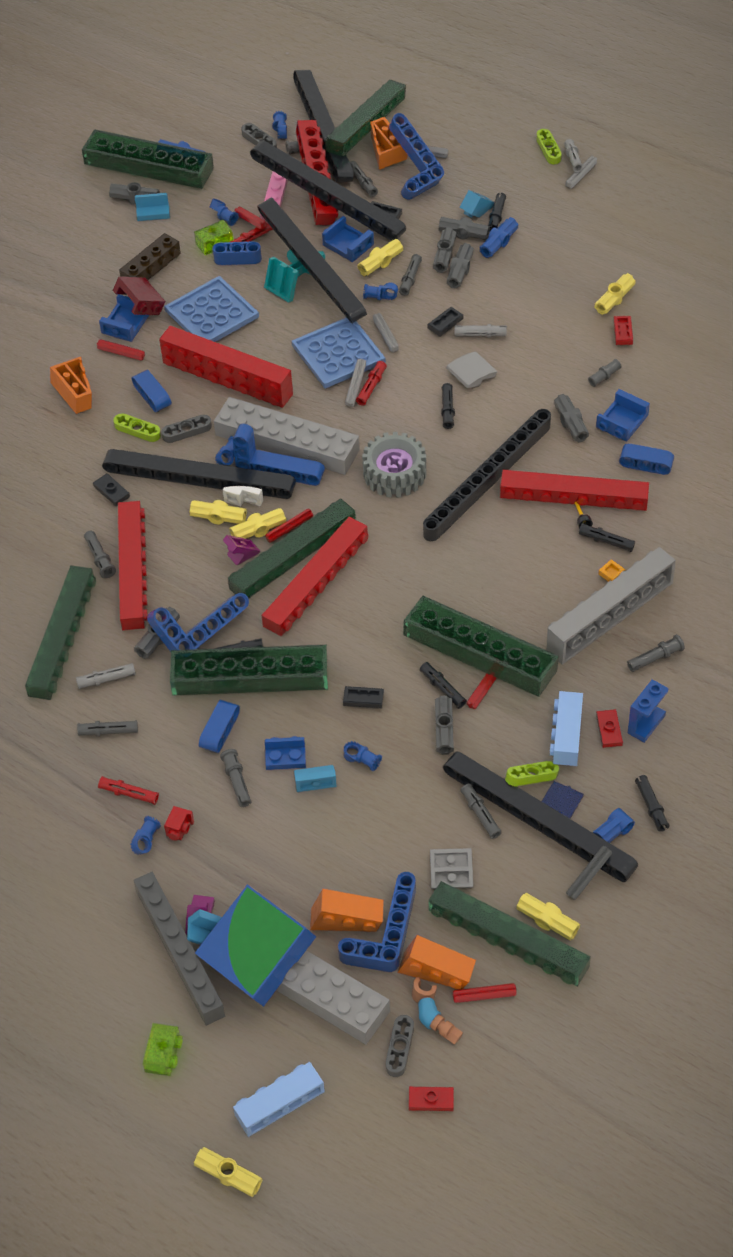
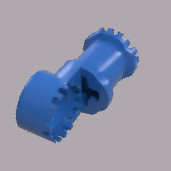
[272,110,287,139]
[209,198,239,226]
[363,283,398,300]
[215,436,234,466]
[344,741,382,771]
[130,816,161,855]

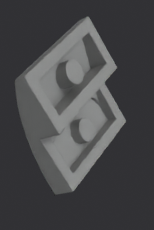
[446,351,497,388]
[430,848,473,889]

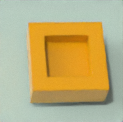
[598,559,625,582]

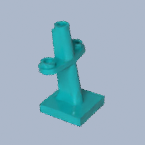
[264,250,325,303]

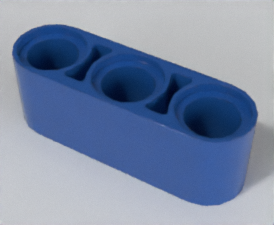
[213,242,262,265]
[131,370,172,412]
[619,444,674,475]
[199,700,240,753]

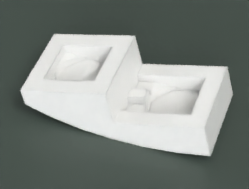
[223,486,263,507]

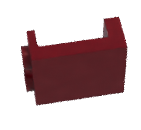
[112,276,166,315]

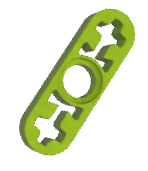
[536,129,562,165]
[113,413,161,442]
[505,761,559,786]

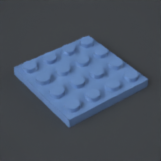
[164,276,259,342]
[292,318,386,389]

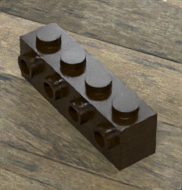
[119,233,181,280]

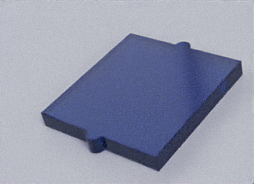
[541,781,584,819]

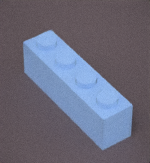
[550,691,583,766]
[233,1062,325,1137]

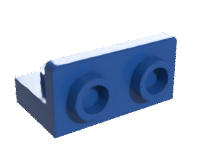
[265,736,306,770]

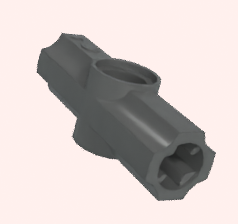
[109,182,160,204]
[439,217,490,240]
[433,228,457,273]
[447,243,474,289]
[554,394,589,443]
[134,607,180,659]
[435,696,454,755]

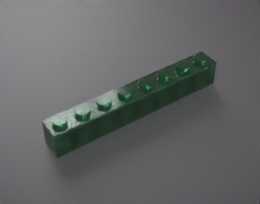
[325,79,406,157]
[228,498,356,599]
[25,565,96,700]
[428,881,591,987]

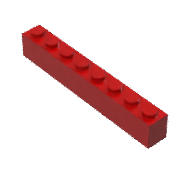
[500,470,649,511]
[118,501,148,631]
[261,517,369,636]

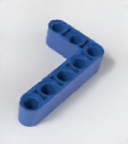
[389,113,444,200]
[233,424,325,486]
[147,593,249,658]
[338,872,416,972]

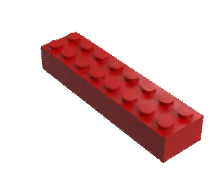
[159,326,293,408]

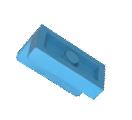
[135,193,170,221]
[294,765,337,792]
[187,909,222,945]

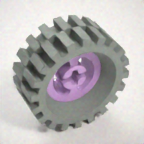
[362,432,426,498]

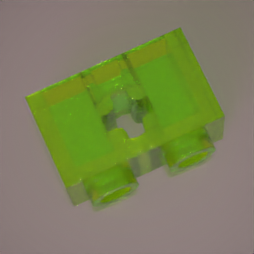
[194,220,233,255]
[143,1023,183,1076]

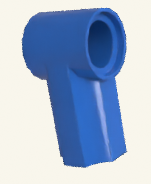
[593,808,635,843]

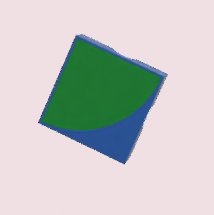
[195,884,316,1007]

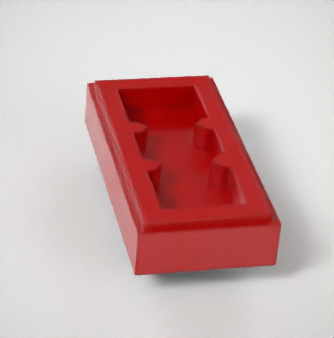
[613,316,633,345]
[596,709,623,748]
[409,1086,454,1111]

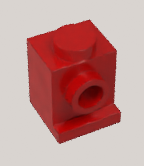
[164,806,194,841]

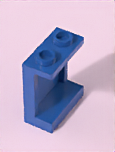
[322,216,374,263]
[99,294,149,342]
[596,389,650,442]
[627,679,668,743]

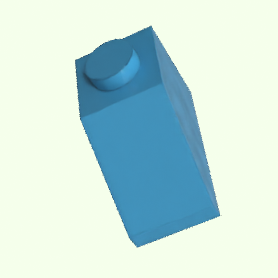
[460,190,495,218]

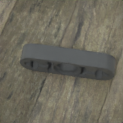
[241,123,277,148]
[162,414,212,443]
[386,1015,414,1077]

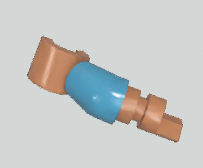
[412,977,463,1045]

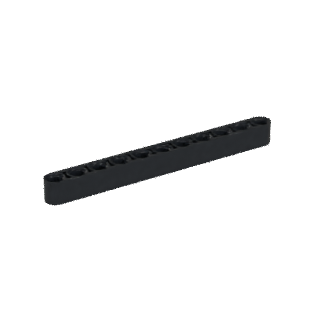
[293,70,354,183]
[250,141,406,241]
[257,197,367,324]
[423,409,551,541]
[102,449,296,499]
[443,751,638,882]

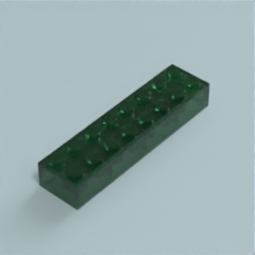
[82,129,214,189]
[403,596,559,697]
[170,644,328,696]

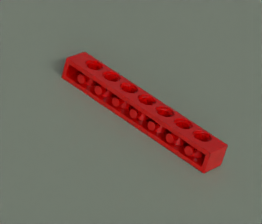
[296,120,339,225]

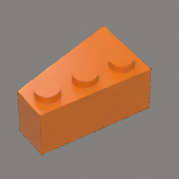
[370,117,407,170]
[50,356,92,414]
[310,889,384,932]
[397,935,476,989]

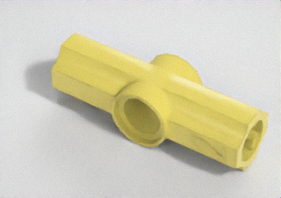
[357,239,403,277]
[594,273,636,315]
[189,500,247,525]
[229,508,286,539]
[516,893,580,941]
[194,1147,263,1197]

